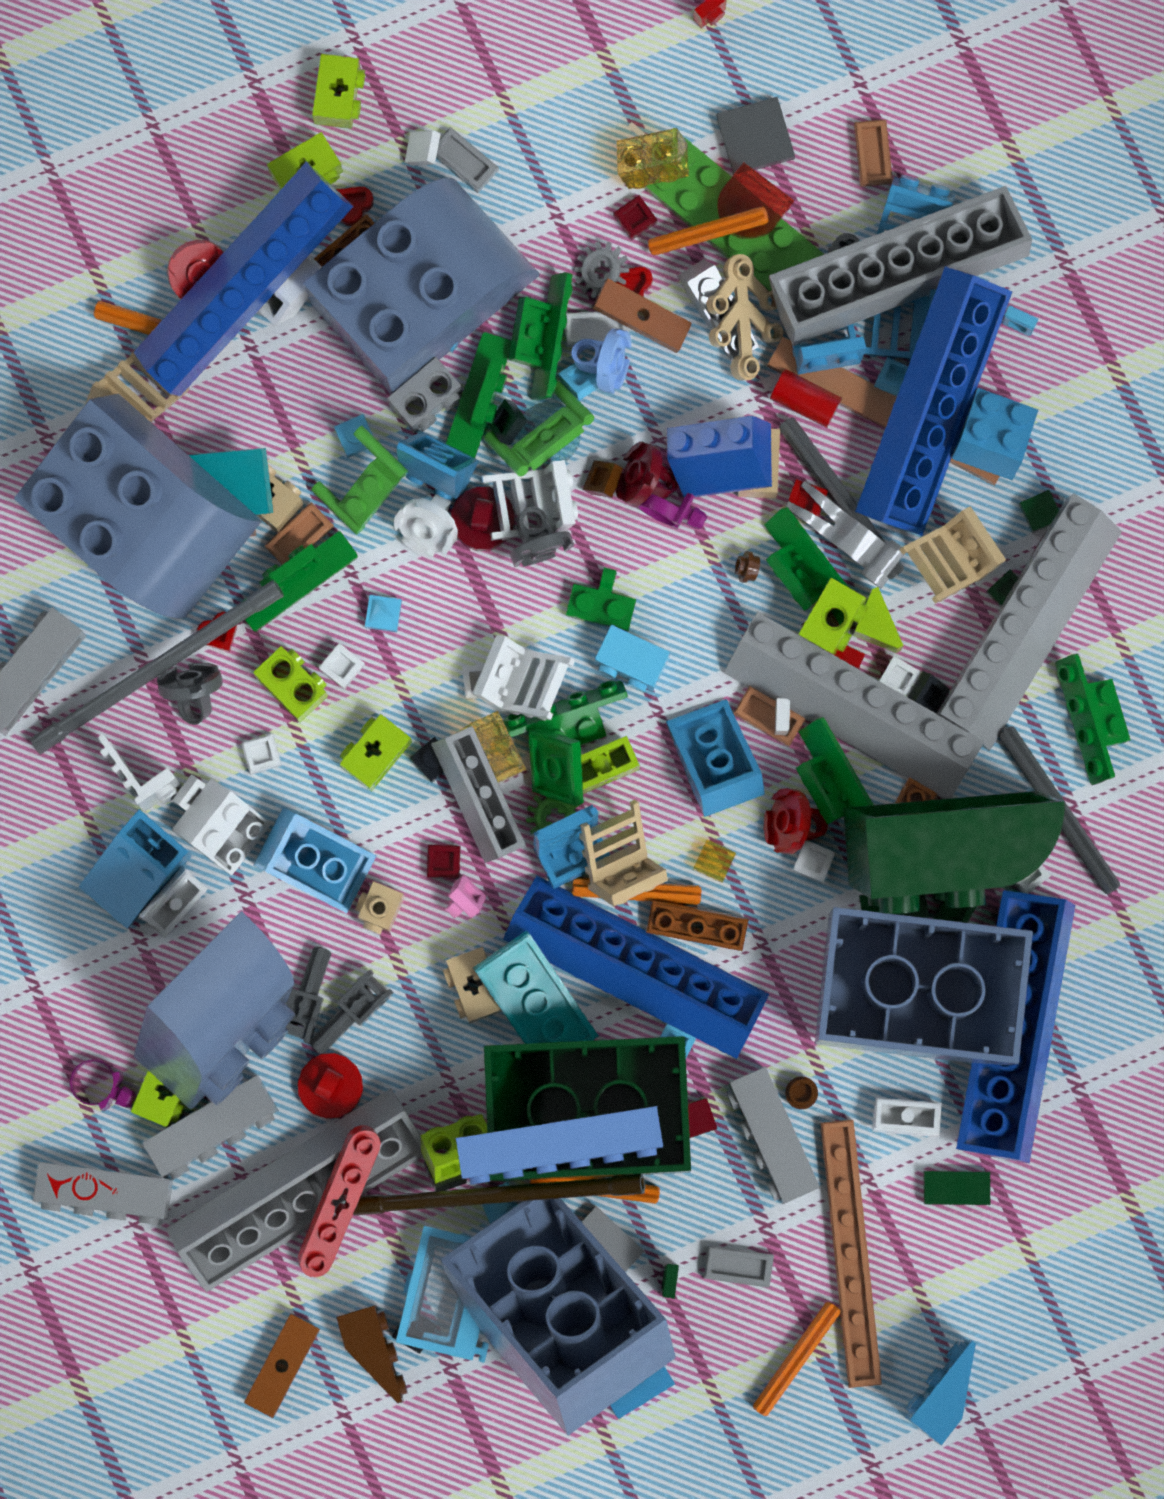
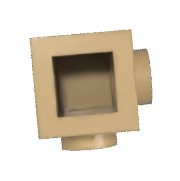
[355,881,405,935]

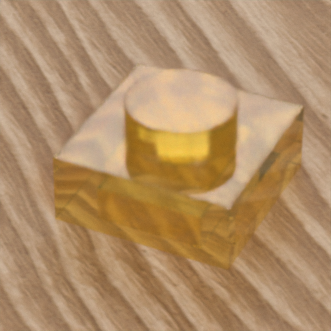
[693,840,736,883]

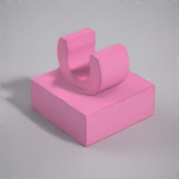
[445,874,487,919]

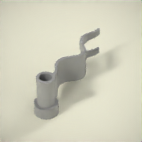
[785,481,904,589]

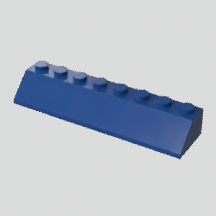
[133,162,354,396]
[855,266,1013,536]
[503,876,769,1059]
[956,890,1076,1164]

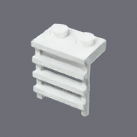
[481,460,578,540]
[472,635,575,721]
[98,734,182,812]

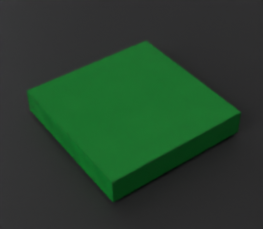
[529,728,584,806]

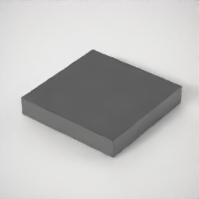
[716,97,795,176]

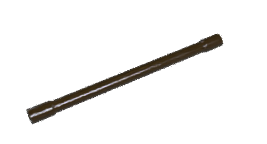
[353,1174,645,1216]

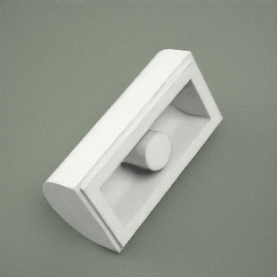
[139,866,208,938]
[872,1097,941,1137]

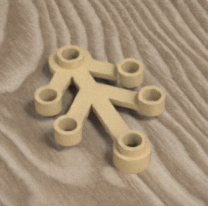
[706,254,783,381]

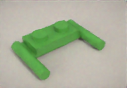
[484,380,594,477]
[311,426,408,535]

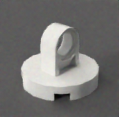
[394,494,458,557]

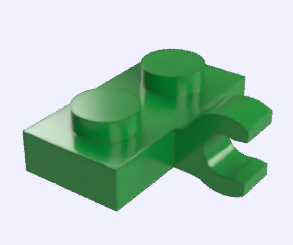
[566,567,636,632]

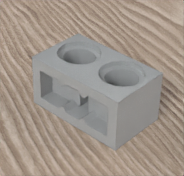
[387,357,462,433]

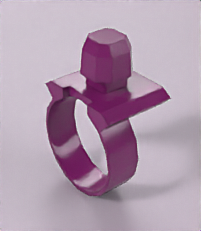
[637,493,708,530]
[70,1059,137,1111]

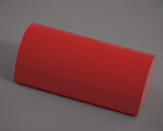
[770,369,842,428]

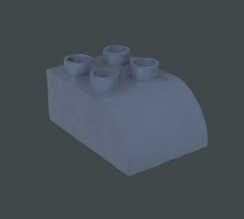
[303,178,540,395]
[14,393,262,619]
[814,907,1033,1065]
[133,911,295,1110]
[440,1198,676,1436]

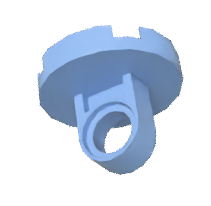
[571,328,631,394]

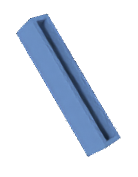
[456,1106,663,1185]

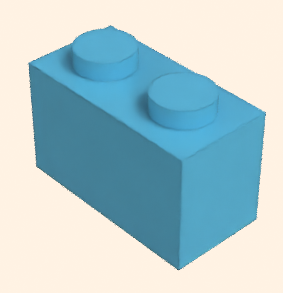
[595,625,670,693]

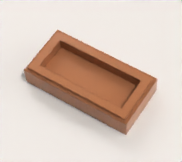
[854,119,893,187]
[265,502,334,565]
[733,686,806,747]

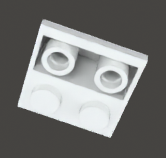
[259,255,322,326]
[172,778,271,876]

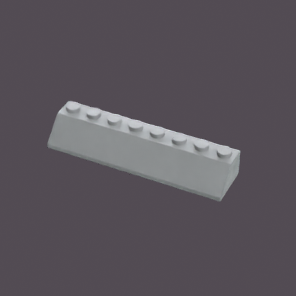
[769,186,1033,346]
[936,493,1122,751]
[724,611,985,799]
[166,1088,423,1292]

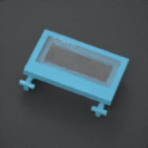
[396,1226,489,1363]

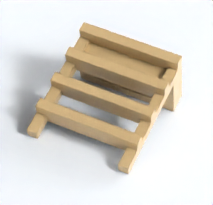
[85,350,189,422]
[899,506,1006,604]
[579,800,668,907]

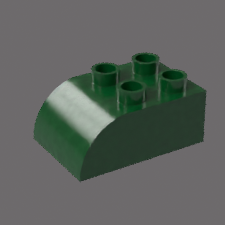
[843,791,1065,914]
[484,1036,691,1181]

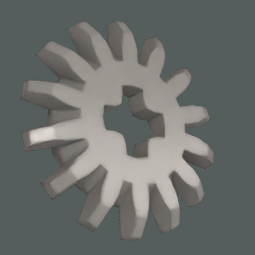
[574,241,629,298]

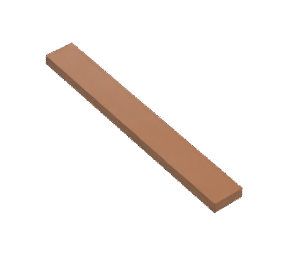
[767,337,1000,486]
[820,1120,882,1388]

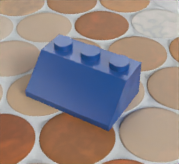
[667,416,772,498]

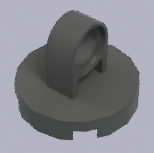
[510,506,574,567]
[157,663,223,725]

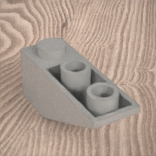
[677,259,759,361]

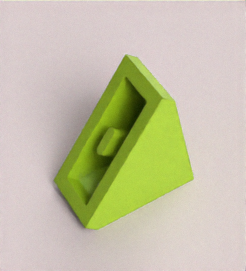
[853,587,904,653]

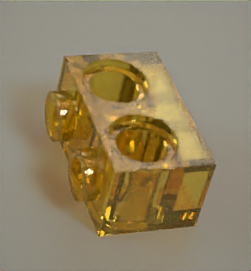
[617,128,689,189]
[458,711,526,784]

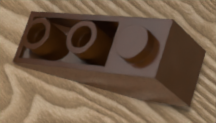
[336,1305,408,1404]

